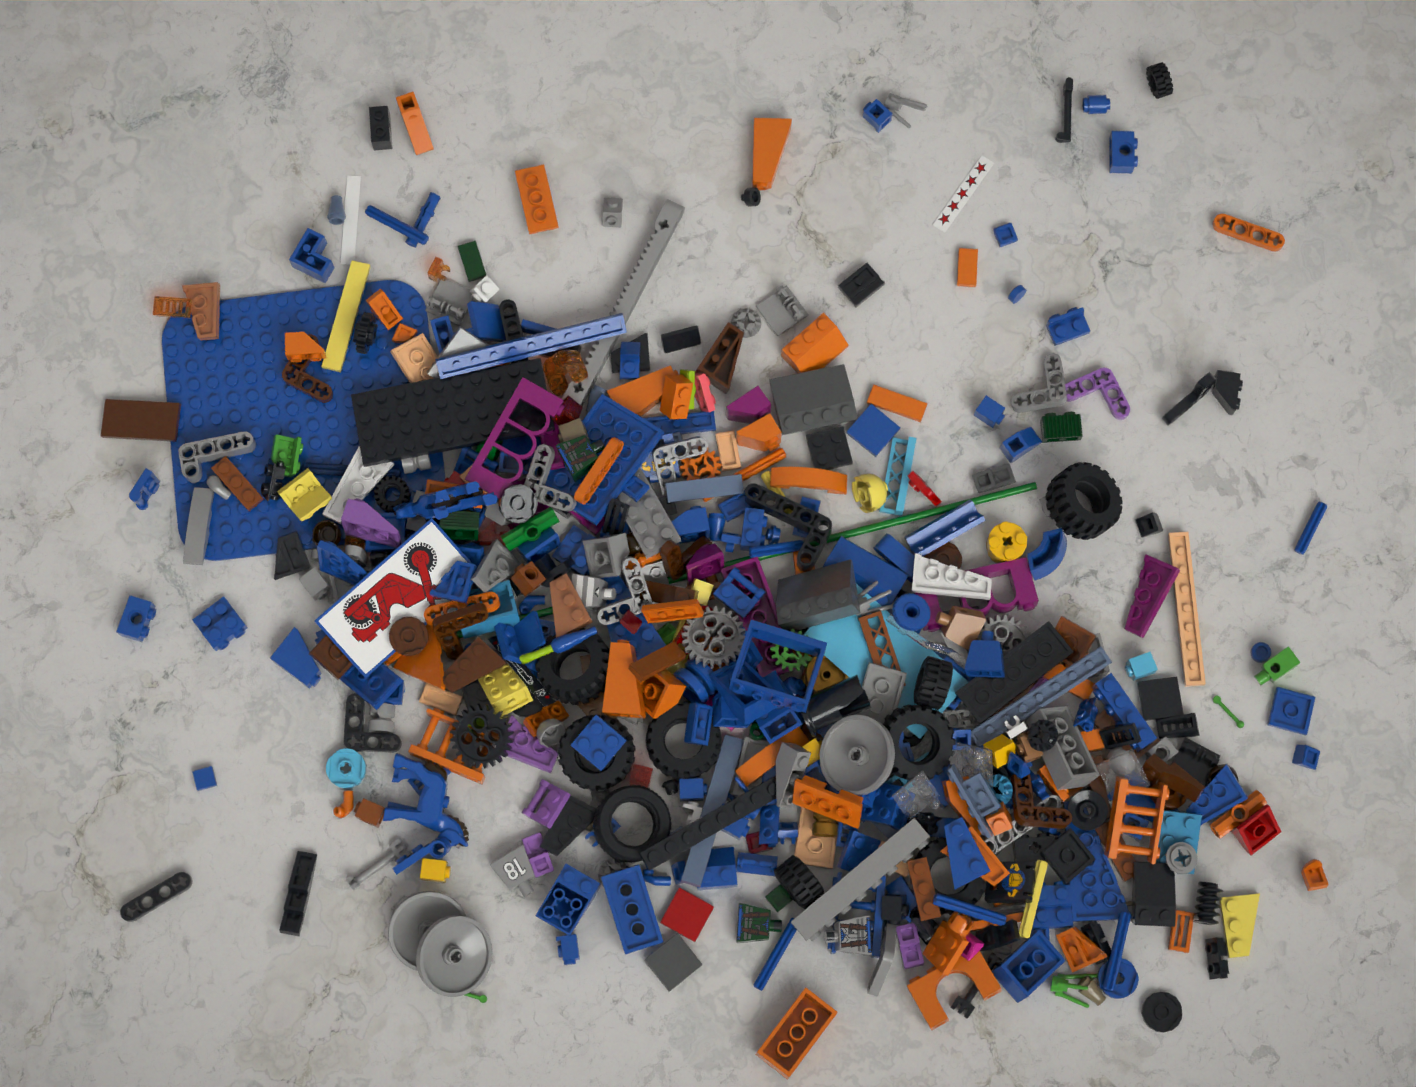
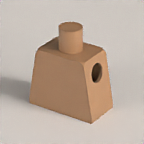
[935,606,986,651]

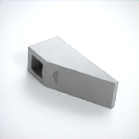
[776,742,811,808]

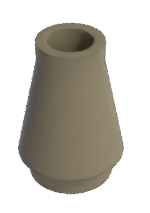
[1077,976,1106,1006]

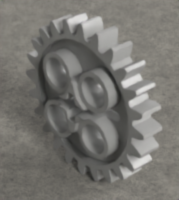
[682,606,745,669]
[976,615,1031,655]

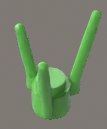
[1050,973,1098,1008]

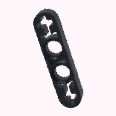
[120,872,193,922]

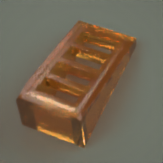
[153,296,192,318]

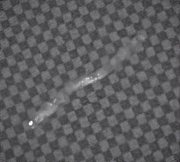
[886,614,967,667]

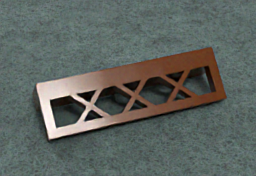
[858,611,906,686]

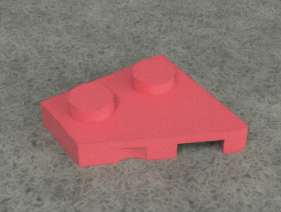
[694,372,716,412]

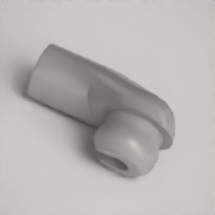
[207,475,232,500]

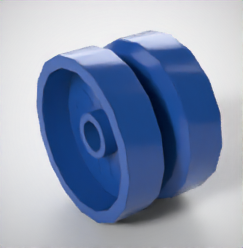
[673,657,718,704]

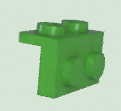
[271,434,303,478]

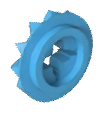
[987,774,1013,804]

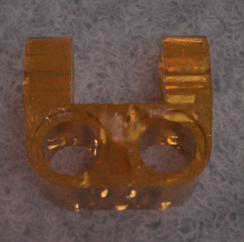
[543,350,588,396]

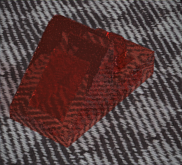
[475,521,507,546]

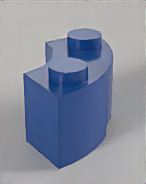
[1027,528,1067,580]

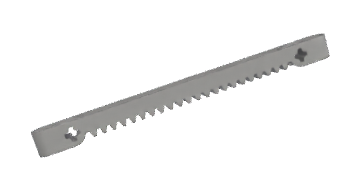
[562,199,685,420]

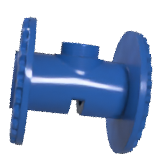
[888,593,930,636]

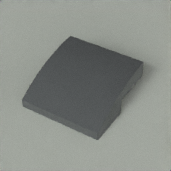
[644,933,703,992]

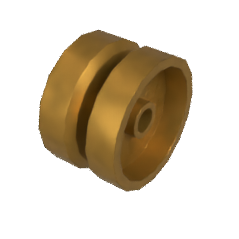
[801,656,849,693]

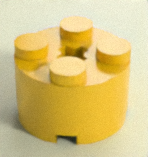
[986,521,1027,563]

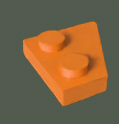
[1056,927,1107,973]

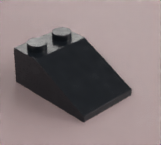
[1131,862,1176,927]

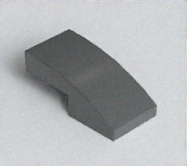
[972,463,1016,493]

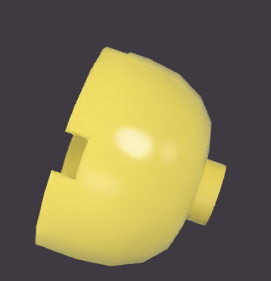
[852,474,888,513]

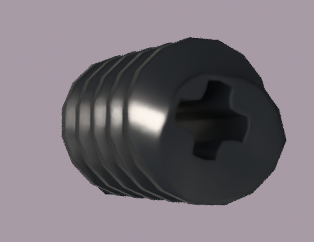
[1193,882,1223,925]

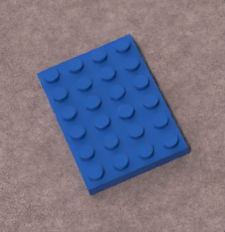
[536,394,664,526]

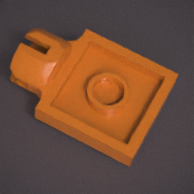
[922,911,974,976]

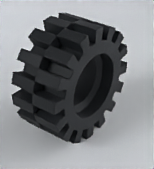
[1146,62,1173,99]
[374,476,411,513]

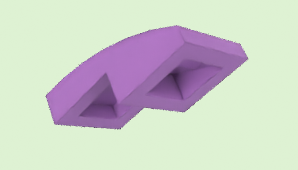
[522,832,554,877]
[896,923,924,969]

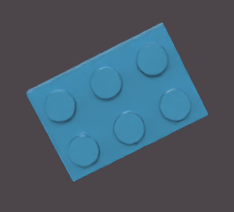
[1156,810,1202,874]

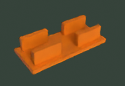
[515,164,559,234]
[792,775,863,829]

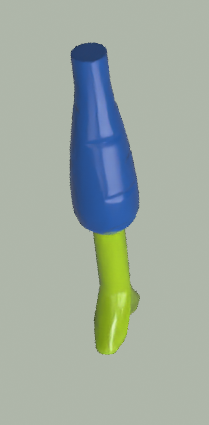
[519,626,598,664]

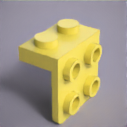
[277,468,332,521]

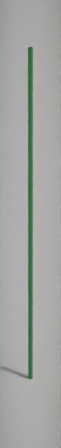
[456,482,1037,639]

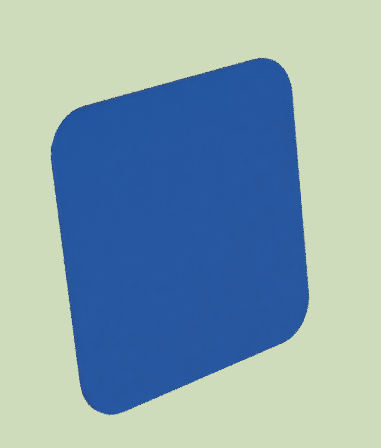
[162,280,446,561]

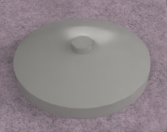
[820,715,895,796]
[388,891,467,971]
[416,915,492,997]

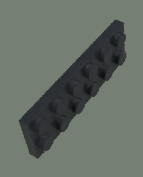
[955,621,1073,724]

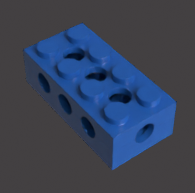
[601,864,663,955]

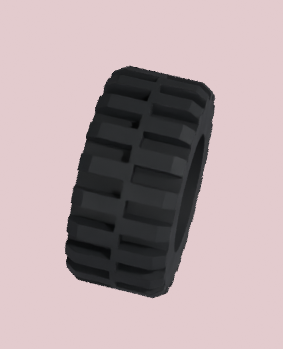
[1046,462,1123,540]
[535,628,610,705]
[646,702,721,779]
[883,704,956,782]
[557,714,636,791]
[910,837,987,915]

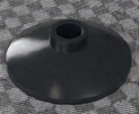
[1068,790,1108,831]

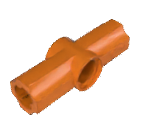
[1209,790,1267,839]

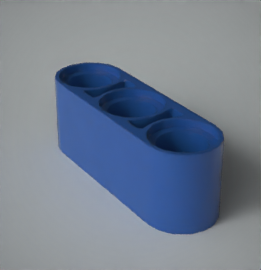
[873,533,915,583]

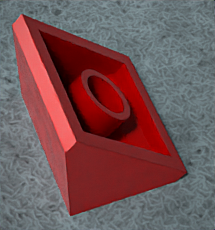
[1231,804,1281,855]

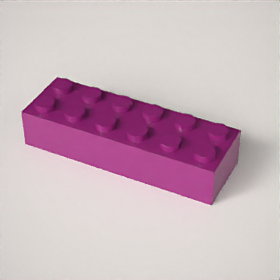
[721,557,797,677]

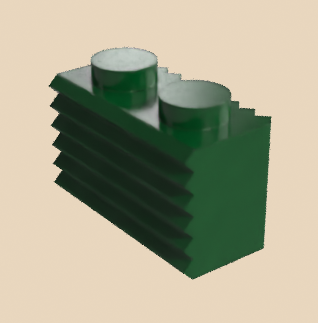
[1040,411,1083,443]
[439,510,479,541]

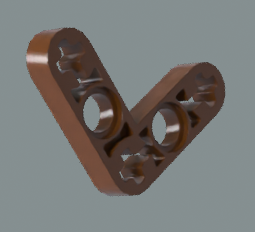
[282,334,333,403]
[660,536,713,580]
[432,603,488,660]
[1010,774,1072,829]

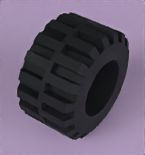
[914,656,953,710]
[774,855,824,909]

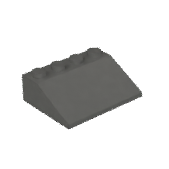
[769,364,858,436]
[776,559,860,632]

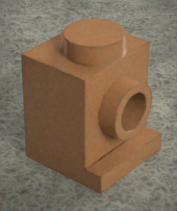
[1016,732,1043,763]

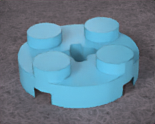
[326,748,366,789]

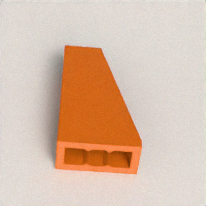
[752,118,792,191]
[607,365,679,417]
[602,640,646,719]

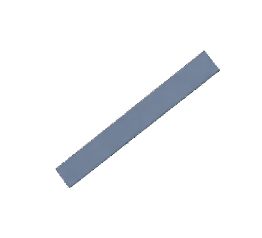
[971,646,1112,747]
[681,734,744,887]

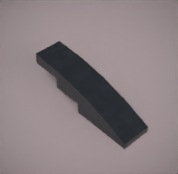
[279,851,317,936]

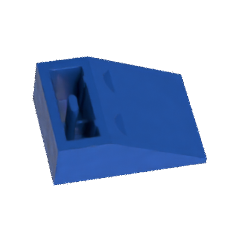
[756,670,805,744]
[535,864,601,936]

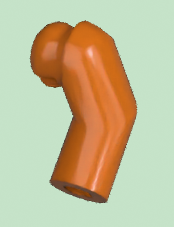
[333,791,354,818]

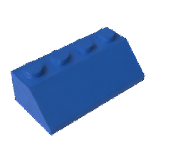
[823,536,909,611]

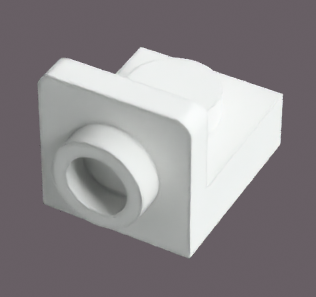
[469,275,499,303]
[682,801,703,826]

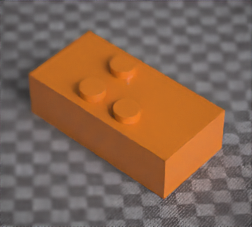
[755,987,838,1080]

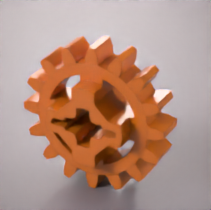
[680,446,722,481]

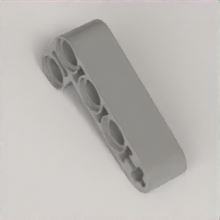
[179,432,256,483]

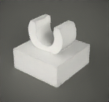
[1005,715,1029,739]

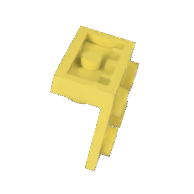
[478,663,533,717]

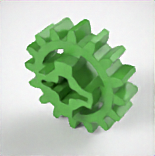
[770,629,812,672]

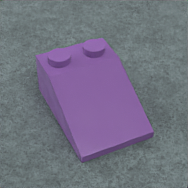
[341,498,402,548]

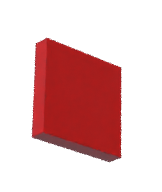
[660,888,714,942]

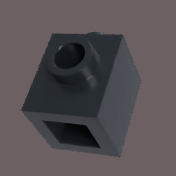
[881,894,909,924]

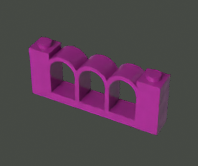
[465,377,565,499]
[913,557,1039,632]

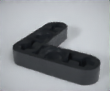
[1162,372,1216,426]
[344,693,402,753]

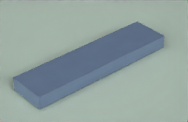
[665,474,744,503]

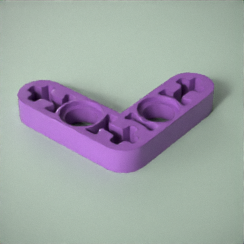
[1065,367,1130,420]

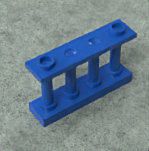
[827,872,886,958]

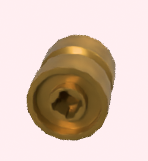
[812,812,838,837]

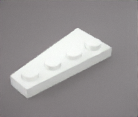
[323,447,394,524]
[912,553,992,600]

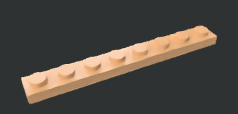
[1168,532,1206,687]

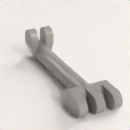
[346,838,412,890]

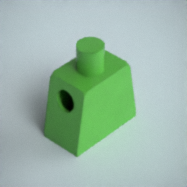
[1254,646,1300,685]

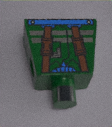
[556,435,605,482]
[736,903,782,943]

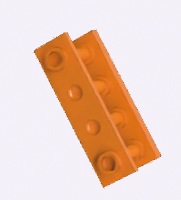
[408,708,499,785]
[1104,776,1169,864]

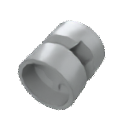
[401,455,431,474]
[368,703,396,734]

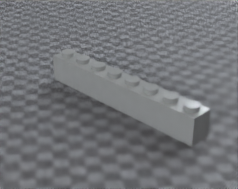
[791,818,930,941]

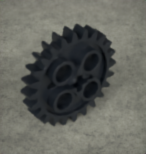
[450,704,514,769]

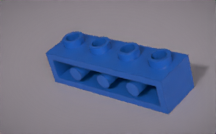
[1092,673,1157,753]

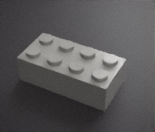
[1026,706,1100,790]

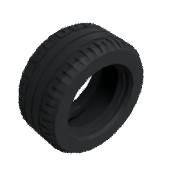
[593,785,672,863]

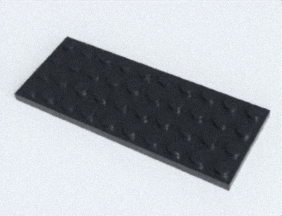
[351,358,555,467]

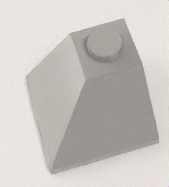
[583,533,629,578]

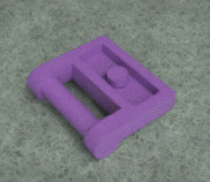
[522,779,571,829]

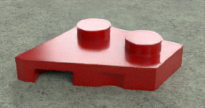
[908,471,942,507]

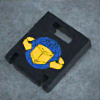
[984,861,1036,903]

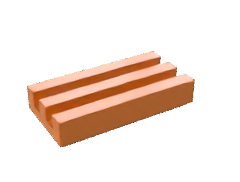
[1168,910,1194,953]

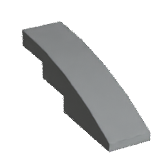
[183,487,214,565]

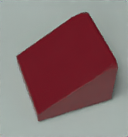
[619,610,642,634]
[746,831,773,854]

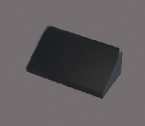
[661,325,701,353]

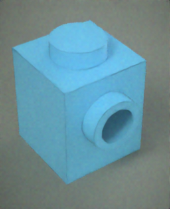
[1125,651,1158,681]

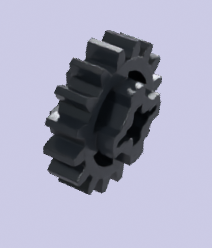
[353,312,378,354]

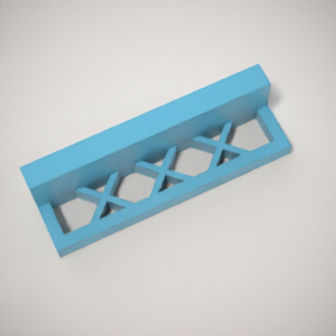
[879,437,917,516]

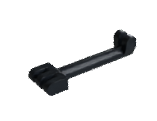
[1055,77,1073,143]
[950,952,1002,1019]

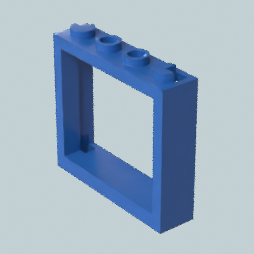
[729,620,827,713]

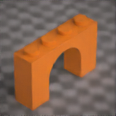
[907,950,1002,1031]

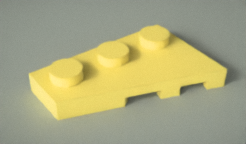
[1219,893,1260,958]

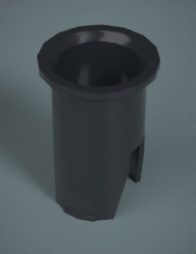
[796,675,871,737]

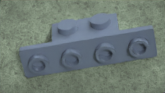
[947,764,1001,838]

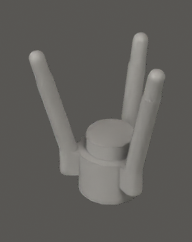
[884,93,927,128]
[856,581,893,617]

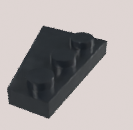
[540,796,596,856]

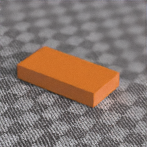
[957,248,978,287]

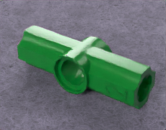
[501,507,560,551]

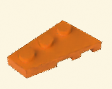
[940,826,1010,886]

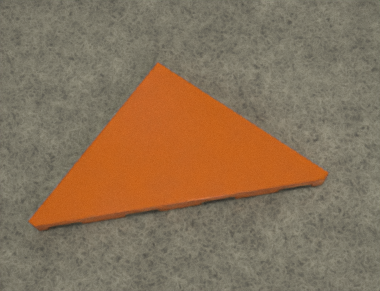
[393,624,445,691]

